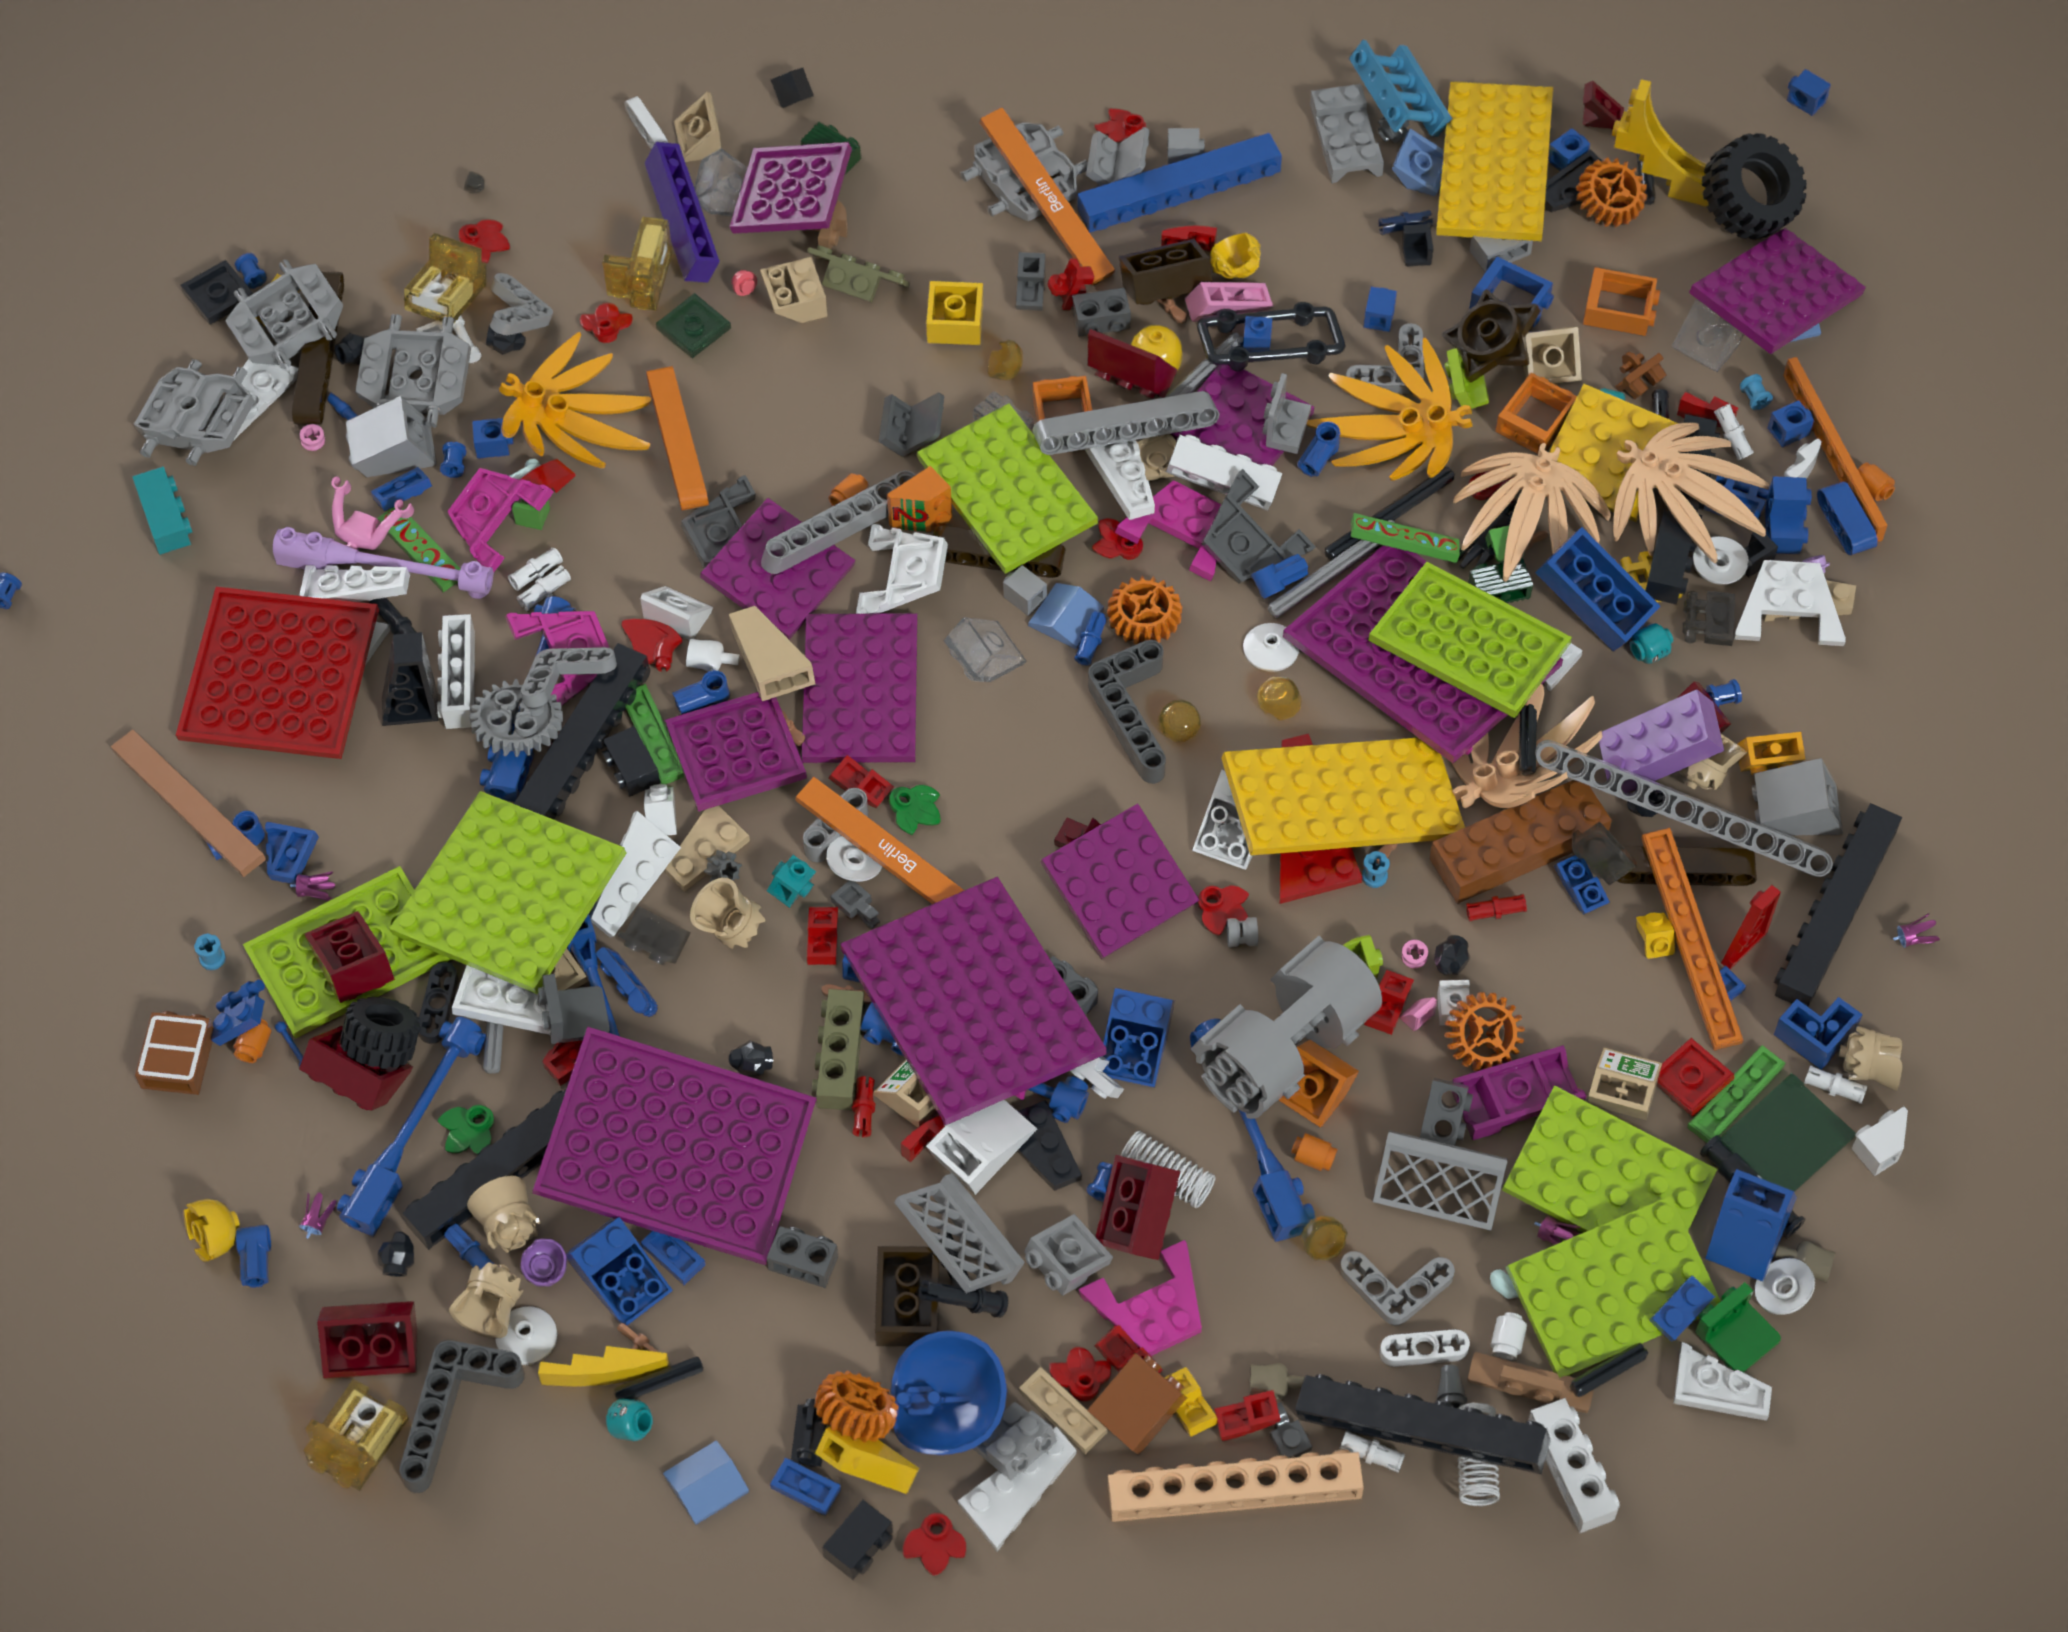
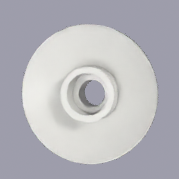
[1693,536,1749,584]
[1243,623,1299,672]
[826,836,882,882]
[1755,1258,1815,1315]
[495,1307,557,1365]

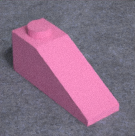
[1185,282,1273,322]

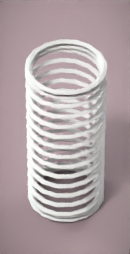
[1121,1130,1215,1208]
[1458,1403,1500,1506]

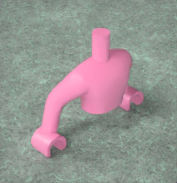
[331,477,414,550]

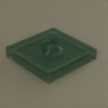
[656,293,731,359]

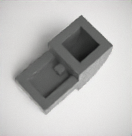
[1016,252,1045,311]

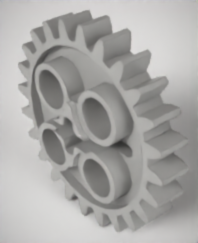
[470,679,563,757]

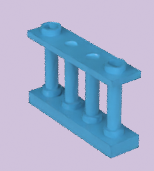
[1349,40,1452,137]

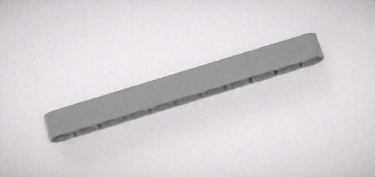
[1535,740,1833,877]

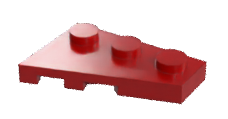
[1721,885,1781,969]

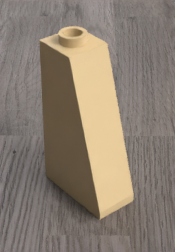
[729,606,815,701]

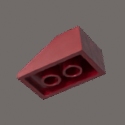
[304,911,395,1003]

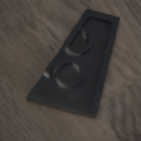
[1545,149,1614,213]
[1016,1100,1082,1191]

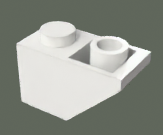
[644,784,677,835]
[1852,1107,1908,1176]

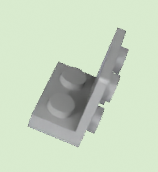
[1086,127,1149,186]
[1262,373,1311,454]

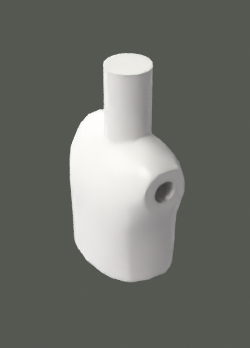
[686,639,740,672]

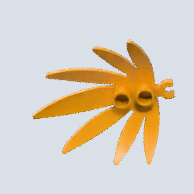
[499,332,652,468]
[1307,338,1473,481]

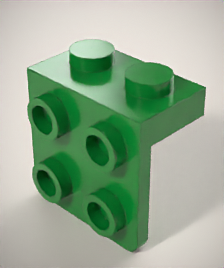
[1695,1282,1781,1373]

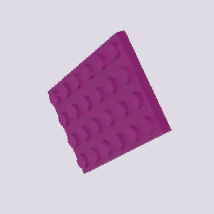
[1689,228,1866,354]
[802,613,918,763]

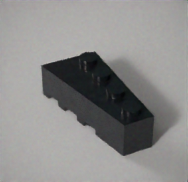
[382,632,439,726]

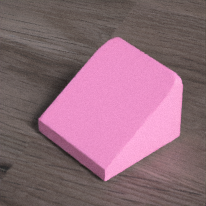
[1400,997,1437,1031]

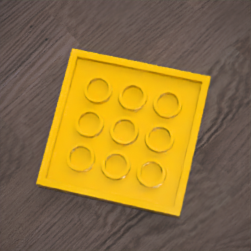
[1549,384,1679,523]

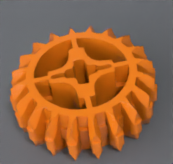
[1576,157,1647,228]
[1107,575,1182,645]
[1444,992,1525,1071]
[814,1371,899,1442]

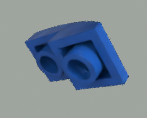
[1554,853,1610,915]

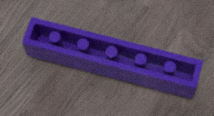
[644,142,720,283]

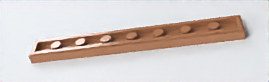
[110,730,266,877]

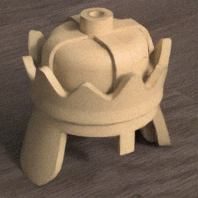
[1679,733,1747,790]
[690,878,765,949]
[1839,1027,1903,1091]
[467,1176,540,1253]
[449,1262,524,1338]

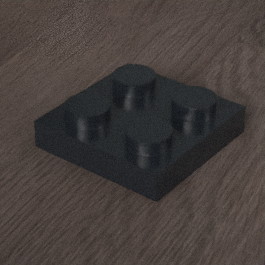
[181,260,253,325]

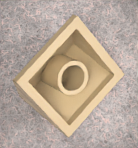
[674,92,722,162]
[1523,327,1582,384]

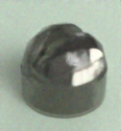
[464,171,485,194]

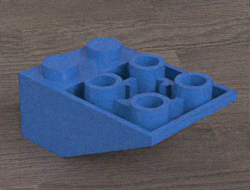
[1103,988,1176,1087]
[1705,1169,1797,1282]
[566,1217,673,1325]

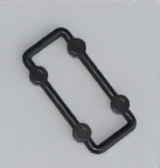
[1197,302,1345,372]

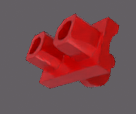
[1047,259,1095,310]

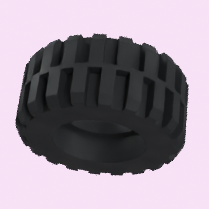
[1702,133,1807,240]

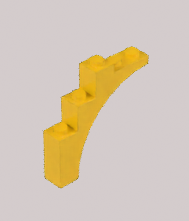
[1612,79,1708,207]

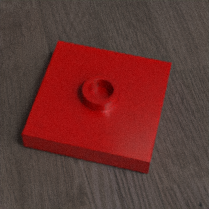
[1656,1038,1735,1116]

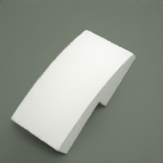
[1784,439,1822,479]

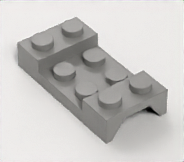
[1310,84,1384,183]

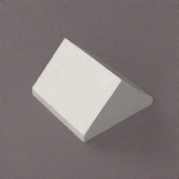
[640,586,713,641]

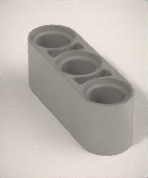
[803,788,868,862]

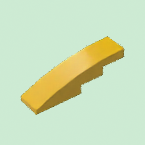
[538,1346,670,1387]

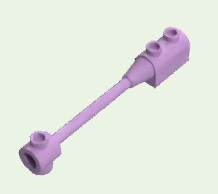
[273,527,493,599]

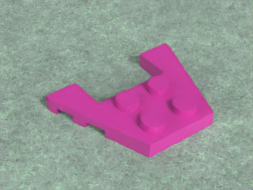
[447,468,554,573]
[1115,480,1221,581]
[505,611,610,706]
[1079,1240,1202,1356]

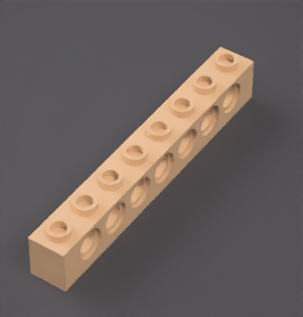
[1108,1450,1364,1522]

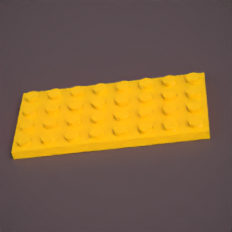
[1436,82,1553,241]
[1221,738,1465,856]

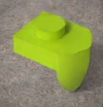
[1343,935,1383,978]

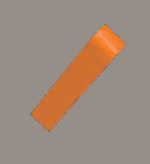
[646,366,709,511]

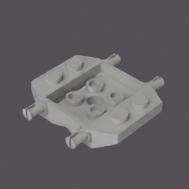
[960,122,1088,221]
[226,260,343,369]
[355,314,471,428]
[134,359,255,466]

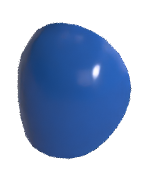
[891,1331,1007,1455]

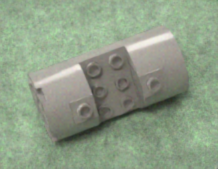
[1191,936,1382,1119]

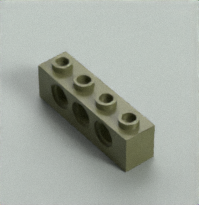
[812,989,865,1110]

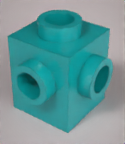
[766,855,816,908]

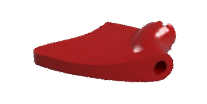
[621,619,683,672]

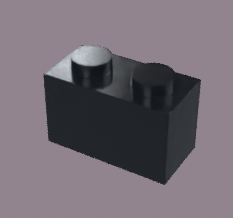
[602,726,660,797]
[822,1500,894,1580]

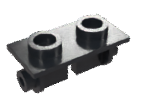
[791,1399,827,1467]

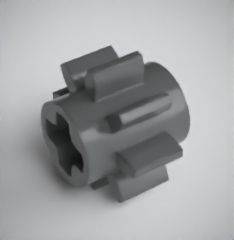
[1378,116,1410,143]
[704,850,742,882]

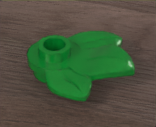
[889,785,941,835]
[438,1105,494,1155]

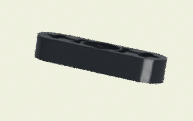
[419,962,458,1044]

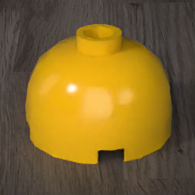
[1131,325,1183,370]
[183,1199,240,1262]

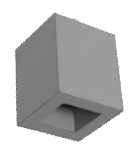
[1167,128,1204,165]
[1003,565,1047,616]

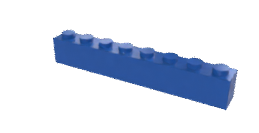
[1078,133,1282,233]

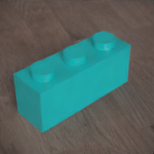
[132,467,193,555]

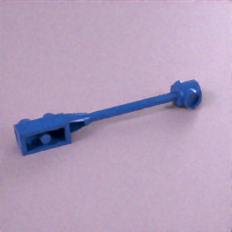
[480,596,576,802]
[568,914,620,1036]
[861,1002,1089,1123]
[337,1016,486,1237]
[1190,1018,1315,1242]

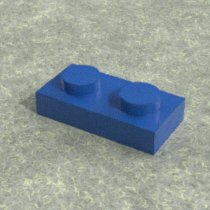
[370,467,432,511]
[641,1231,706,1285]
[1649,1275,1715,1342]
[770,1458,841,1516]

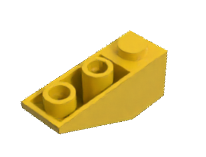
[815,1426,919,1494]

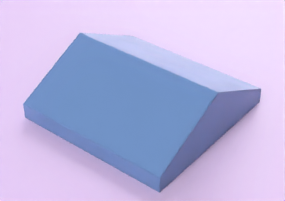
[1392,128,1444,196]
[1028,583,1104,649]
[663,1440,749,1525]

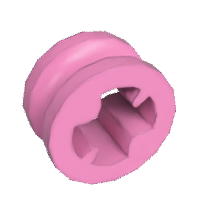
[300,424,325,451]
[1401,940,1428,969]

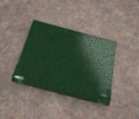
[1721,1073,1856,1193]

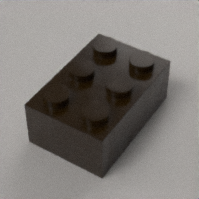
[1119,239,1212,305]
[875,1246,940,1346]

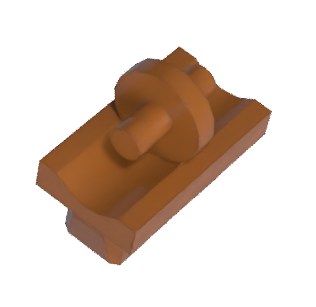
[1615,352,1667,399]

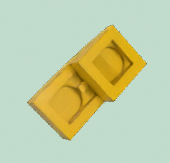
[1164,1367,1218,1437]

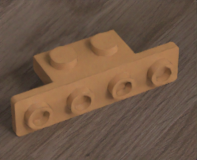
[1467,1352,1594,1413]

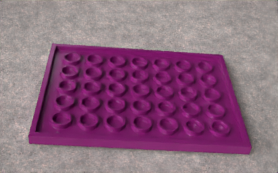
[1283,545,1563,763]
[841,876,1106,1125]
[532,1027,817,1266]

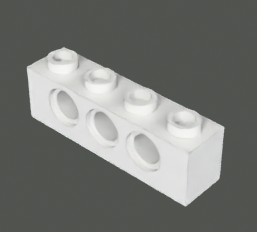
[1528,1398,1619,1533]

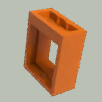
[1583,267,1661,336]
[1496,372,1577,454]
[1033,376,1092,422]

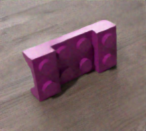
[1451,1045,1586,1141]

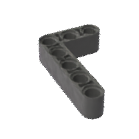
[1088,640,1166,784]
[400,1340,525,1493]

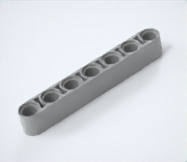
[1033,391,1219,455]
[761,470,916,574]

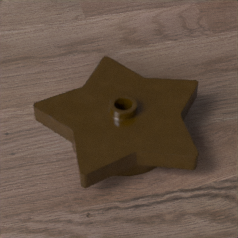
[1442,289,1541,383]

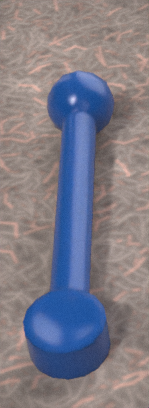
[275,1021,303,1067]

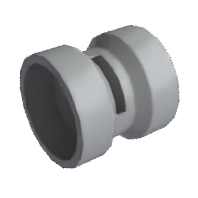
[1227,917,1258,948]

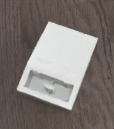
[1192,770,1253,870]
[926,1100,1037,1195]

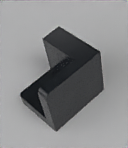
[771,67,814,108]
[1402,224,1434,267]
[1744,532,1778,578]

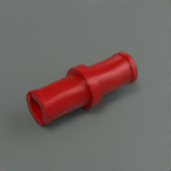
[1466,894,1527,922]
[852,1076,876,1138]

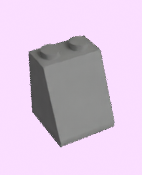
[346,396,437,477]
[1752,758,1843,836]

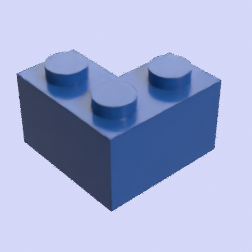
[1764,477,1812,554]
[1773,997,1863,1070]

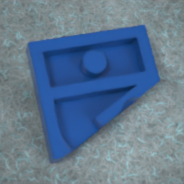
[265,822,319,884]

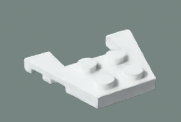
[856,524,948,614]
[1734,560,1846,646]

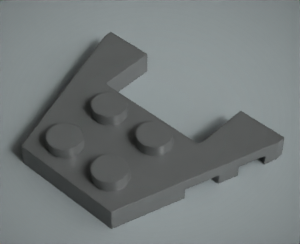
[1201,469,1316,584]
[681,475,756,568]

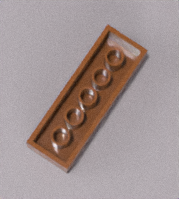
[1429,780,1612,904]

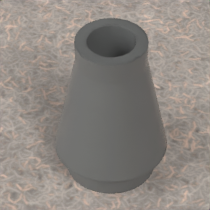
[1436,1365,1467,1408]

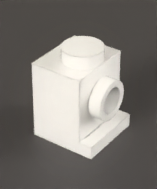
[1437,980,1470,1025]

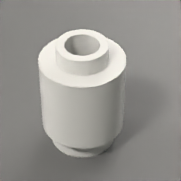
[1491,1312,1527,1361]

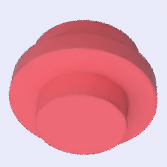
[732,270,757,296]

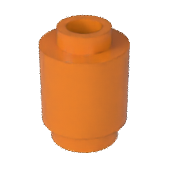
[1857,462,1895,501]
[829,473,869,506]
[234,1019,272,1063]
[1291,1133,1338,1171]

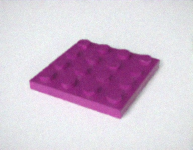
[729,142,852,234]
[1171,365,1314,466]
[700,498,855,640]
[665,692,807,812]
[1040,803,1199,960]

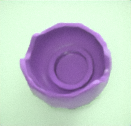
[520,1239,567,1287]

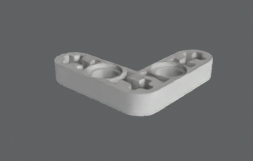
[490,273,553,335]
[1346,323,1424,394]
[521,647,617,708]
[1340,1251,1455,1326]

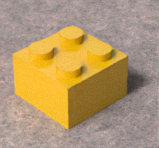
[926,281,984,345]

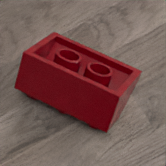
[1087,329,1177,400]
[299,1026,413,1111]
[1095,1155,1180,1260]
[317,1301,417,1378]

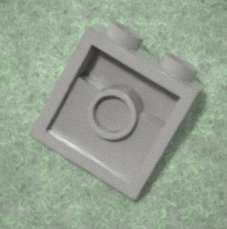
[1024,1214,1113,1296]
[972,1402,1057,1481]

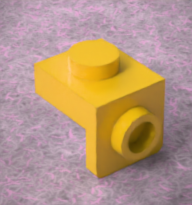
[1636,912,1675,959]

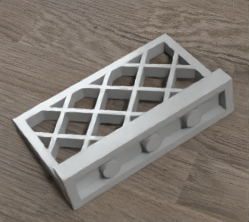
[1373,1130,1508,1230]
[894,1173,1025,1293]

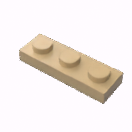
[1019,1367,1107,1454]

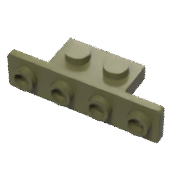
[807,245,910,303]

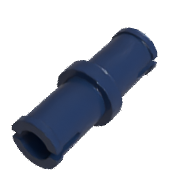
[1378,210,1433,235]

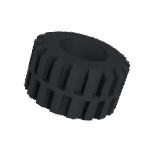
[340,997,420,1068]

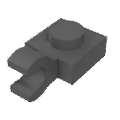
[830,880,880,929]
[1270,1402,1312,1458]

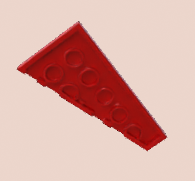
[1279,733,1362,904]

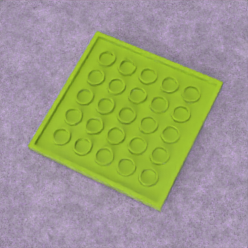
[389,791,627,994]

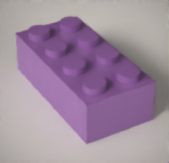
[1599,690,1724,793]

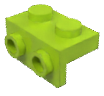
[1445,348,1489,409]

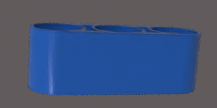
[1817,481,1878,555]

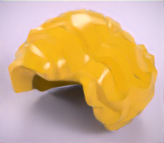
[1210,232,1261,278]

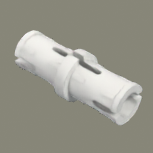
[1714,404,1754,460]
[508,547,563,591]
[517,565,571,611]
[1804,1065,1868,1104]
[1339,1431,1405,1473]

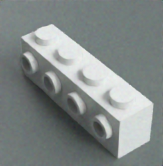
[1166,435,1282,511]
[437,614,475,729]

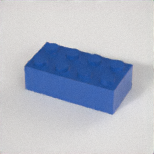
[1535,527,1661,652]

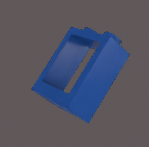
[1469,257,1554,328]

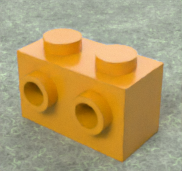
[1737,732,1806,775]

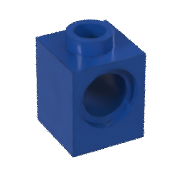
[1787,69,1831,116]
[1548,128,1590,171]
[1364,287,1397,332]
[1243,316,1272,352]
[1767,400,1814,448]
[472,418,514,459]

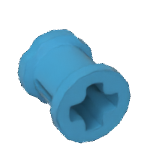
[1740,374,1773,410]
[1362,851,1390,888]
[194,934,226,970]

